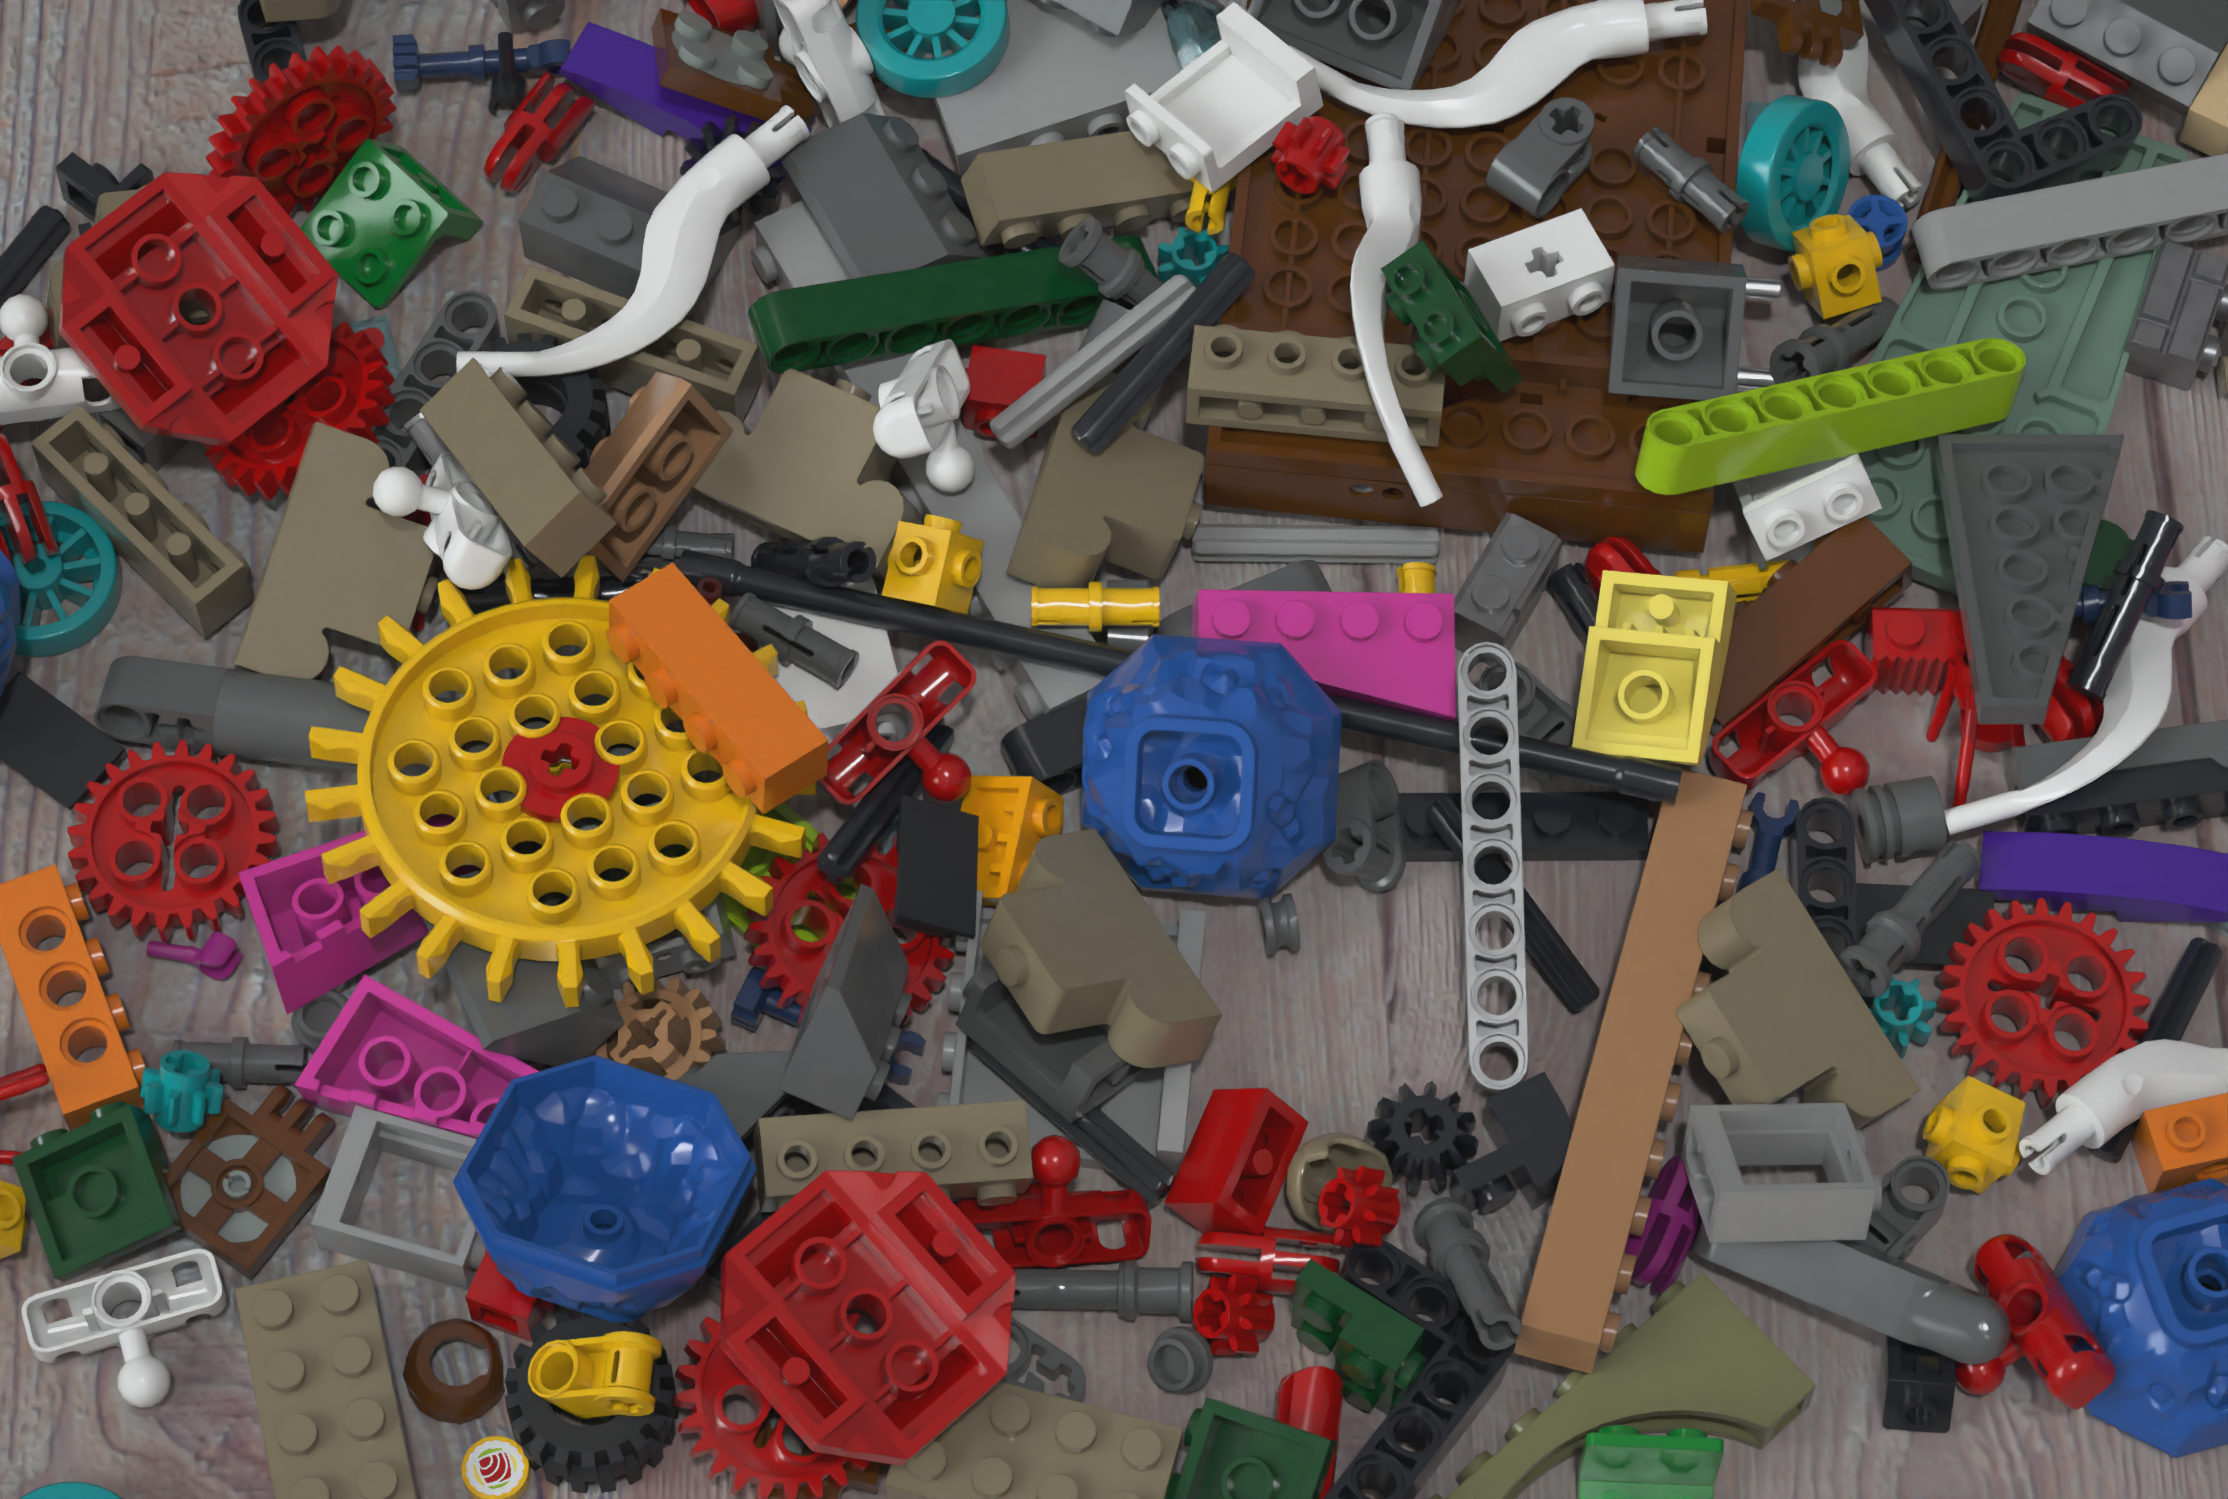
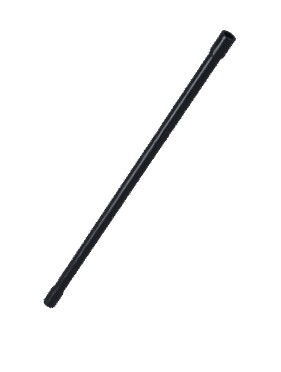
[678,549,1683,805]

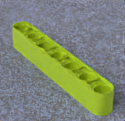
[1635,338,2026,495]

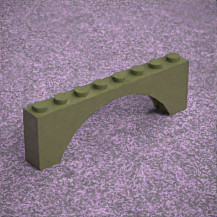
[1428,1272,1816,1499]

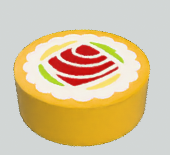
[461,1436,531,1499]

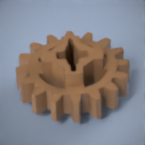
[588,975,726,1081]

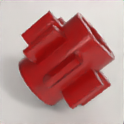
[1271,116,1350,194]
[1318,1165,1400,1247]
[1193,1274,1275,1357]

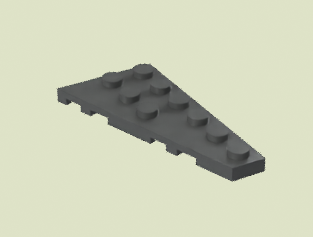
[1934,434,2124,724]

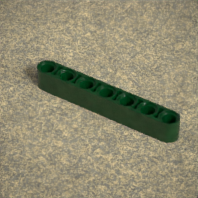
[748,235,1159,374]

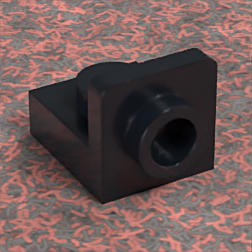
[55,152,154,223]
[1882,1335,1956,1433]

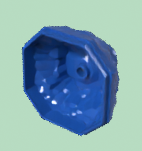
[1081,634,1342,899]
[453,1055,757,1323]
[2054,1178,2228,1458]

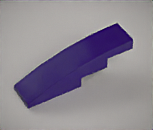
[558,22,812,184]
[1979,831,2228,922]

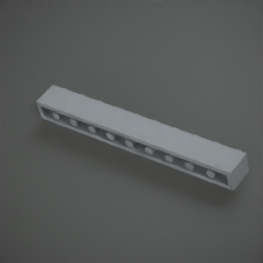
[750,199,1105,720]

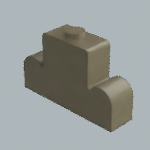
[687,369,922,583]
[1006,372,1205,588]
[232,422,438,679]
[980,828,1222,1068]
[1677,868,1920,1129]

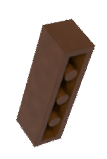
[1710,516,1912,746]

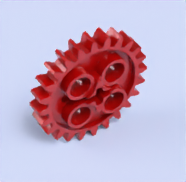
[206,45,396,215]
[202,321,395,500]
[67,740,280,942]
[743,833,955,1027]
[1936,898,2151,1107]
[673,1307,869,1499]

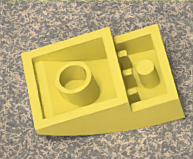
[1572,570,1737,766]

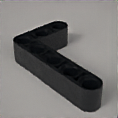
[1864,0,2143,202]
[1323,1240,1516,1499]

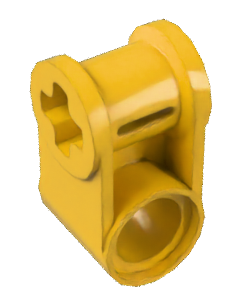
[528,1331,662,1419]

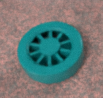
[855,0,1010,98]
[1736,95,1850,252]
[0,501,122,657]

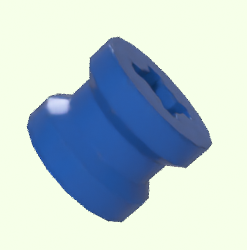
[1847,195,1908,272]

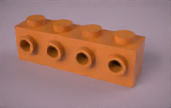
[606,562,829,815]

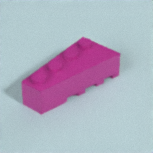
[1191,589,1456,721]
[238,795,491,1015]
[294,974,539,1139]

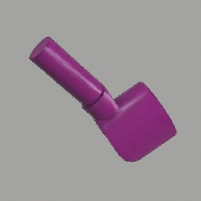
[147,932,243,981]

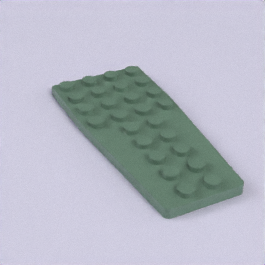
[1813,94,2189,596]

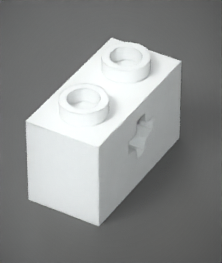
[1464,208,1615,341]

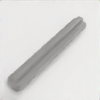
[990,275,1196,448]
[1192,524,1440,564]

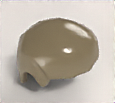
[1286,1132,1393,1234]

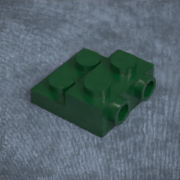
[1381,240,1524,394]
[12,1102,183,1282]
[1291,1259,1427,1416]
[1166,1397,1338,1499]

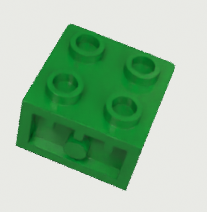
[300,138,484,308]
[1577,1425,1724,1499]

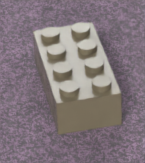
[235,1259,419,1499]
[885,1381,1183,1499]

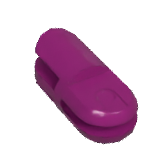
[1624,1154,1700,1297]

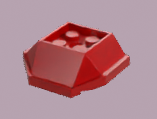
[59,172,338,447]
[721,1170,1016,1466]

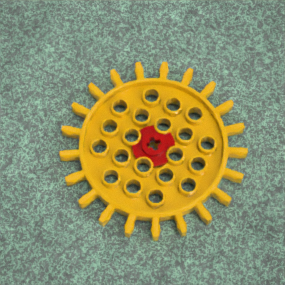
[305,555,816,1008]

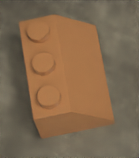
[585,371,733,582]

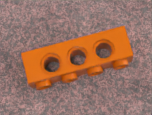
[0,864,146,1131]
[2131,1092,2228,1193]

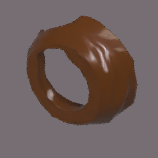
[403,1318,505,1425]

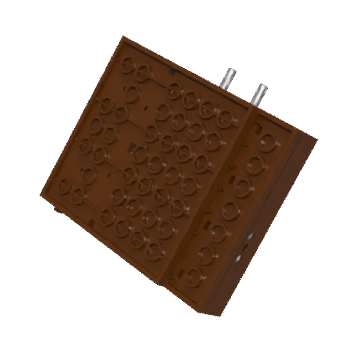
[1204,0,1782,553]

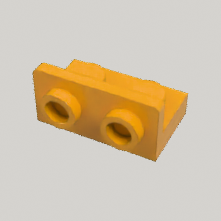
[960,775,1064,906]

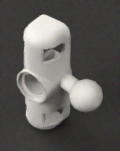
[773,0,887,129]
[0,294,121,425]
[873,339,975,493]
[372,452,512,590]
[22,1249,226,1408]

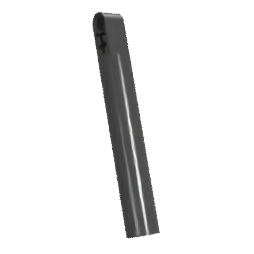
[94,656,702,806]

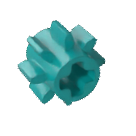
[1158,227,1230,288]
[1860,975,1937,1059]
[140,1050,224,1132]

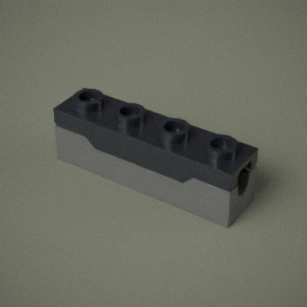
[2005,720,2228,837]

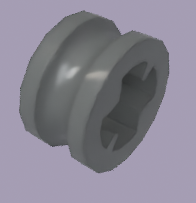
[1258,893,1301,955]

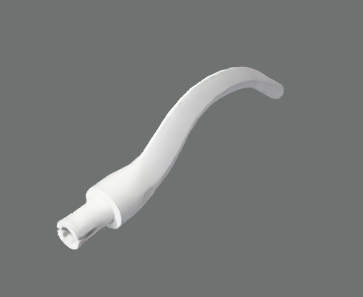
[1289,0,1708,128]
[1797,15,1925,209]
[456,105,810,377]
[1350,113,1443,507]
[1944,536,2228,835]
[2019,1039,2228,1175]

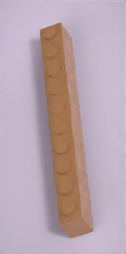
[1514,768,1754,1374]

